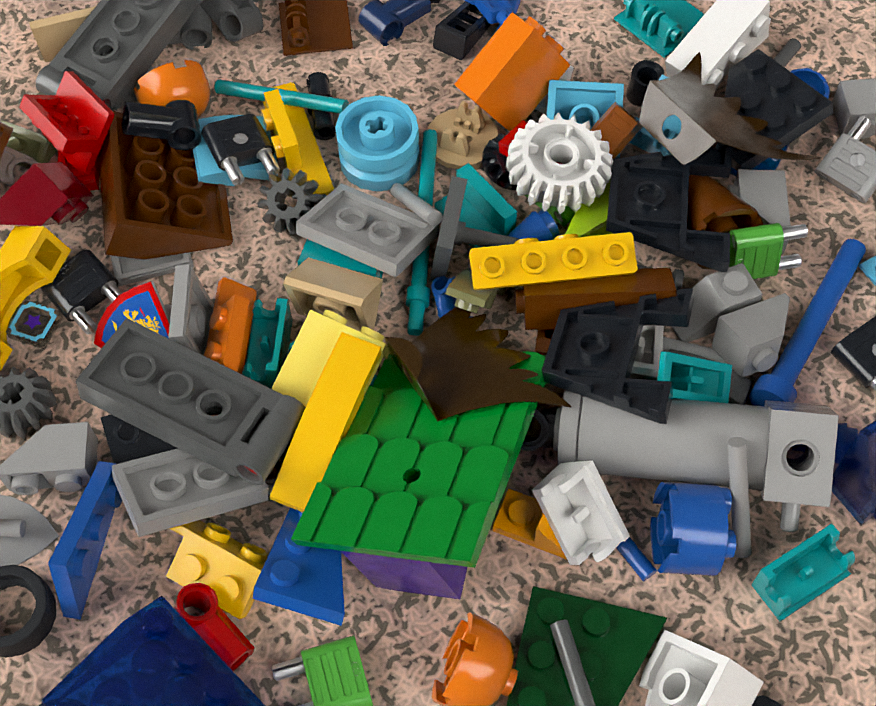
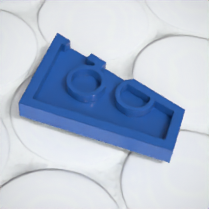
[48,461,122,620]
[252,508,345,626]

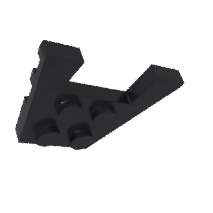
[606,142,732,272]
[542,288,694,424]

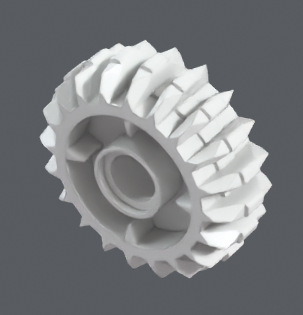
[506,112,613,214]

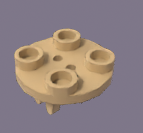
[427,101,498,170]

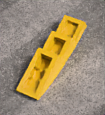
[270,332,381,512]

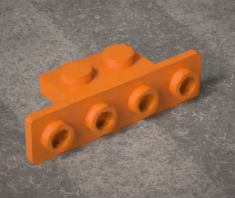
[203,277,257,416]

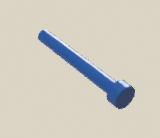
[749,239,866,407]

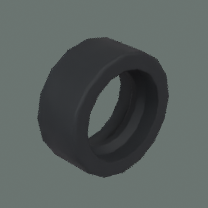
[0,564,56,658]

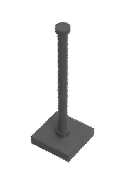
[429,176,684,293]

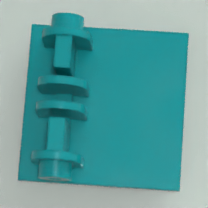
[614,0,704,58]

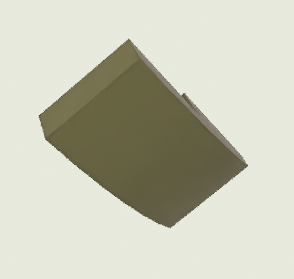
[445,268,506,314]

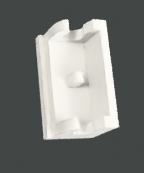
[532,460,630,565]

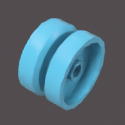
[335,95,420,192]

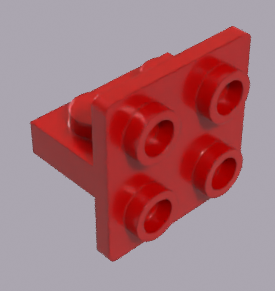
[19,71,114,175]

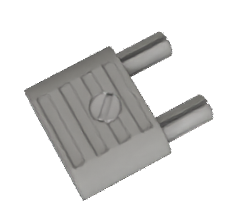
[814,116,876,203]

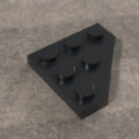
[725,49,833,171]

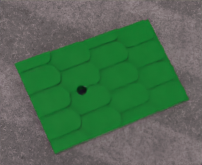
[291,351,546,600]

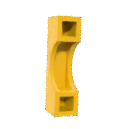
[0,226,71,371]

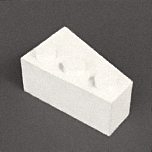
[665,0,771,89]

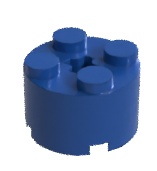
[650,482,736,576]

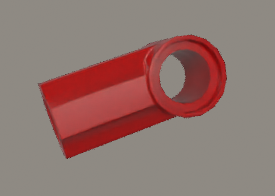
[171,583,255,677]

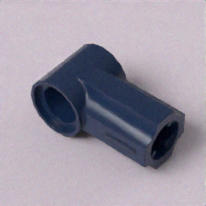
[358,0,431,46]

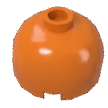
[134,60,210,117]
[432,612,518,706]

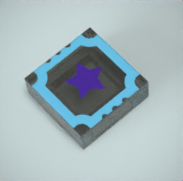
[6,300,63,350]

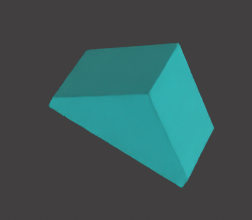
[657,352,732,403]

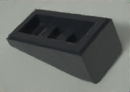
[433,1,491,60]

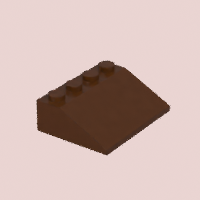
[99,111,233,260]

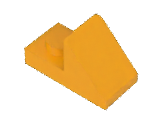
[493,489,567,559]

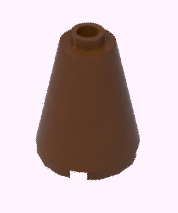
[687,175,764,270]

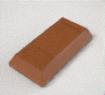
[590,102,643,159]

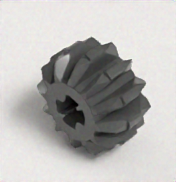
[257,168,324,235]
[0,367,57,439]

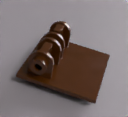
[278,0,353,56]

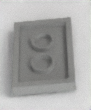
[296,183,439,277]
[111,448,269,537]

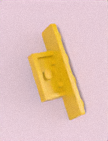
[261,82,334,195]
[469,232,638,290]
[166,520,268,620]

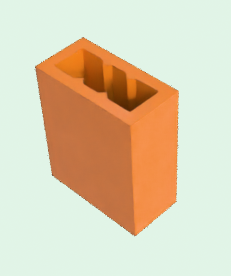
[454,12,570,132]

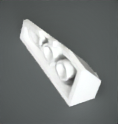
[639,630,764,706]

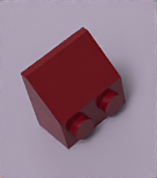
[0,162,94,226]

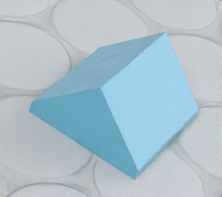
[546,80,624,159]

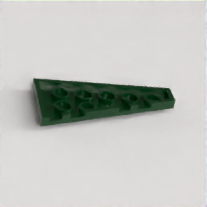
[506,586,667,706]

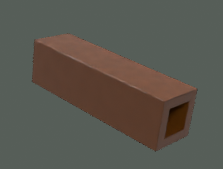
[515,267,676,330]

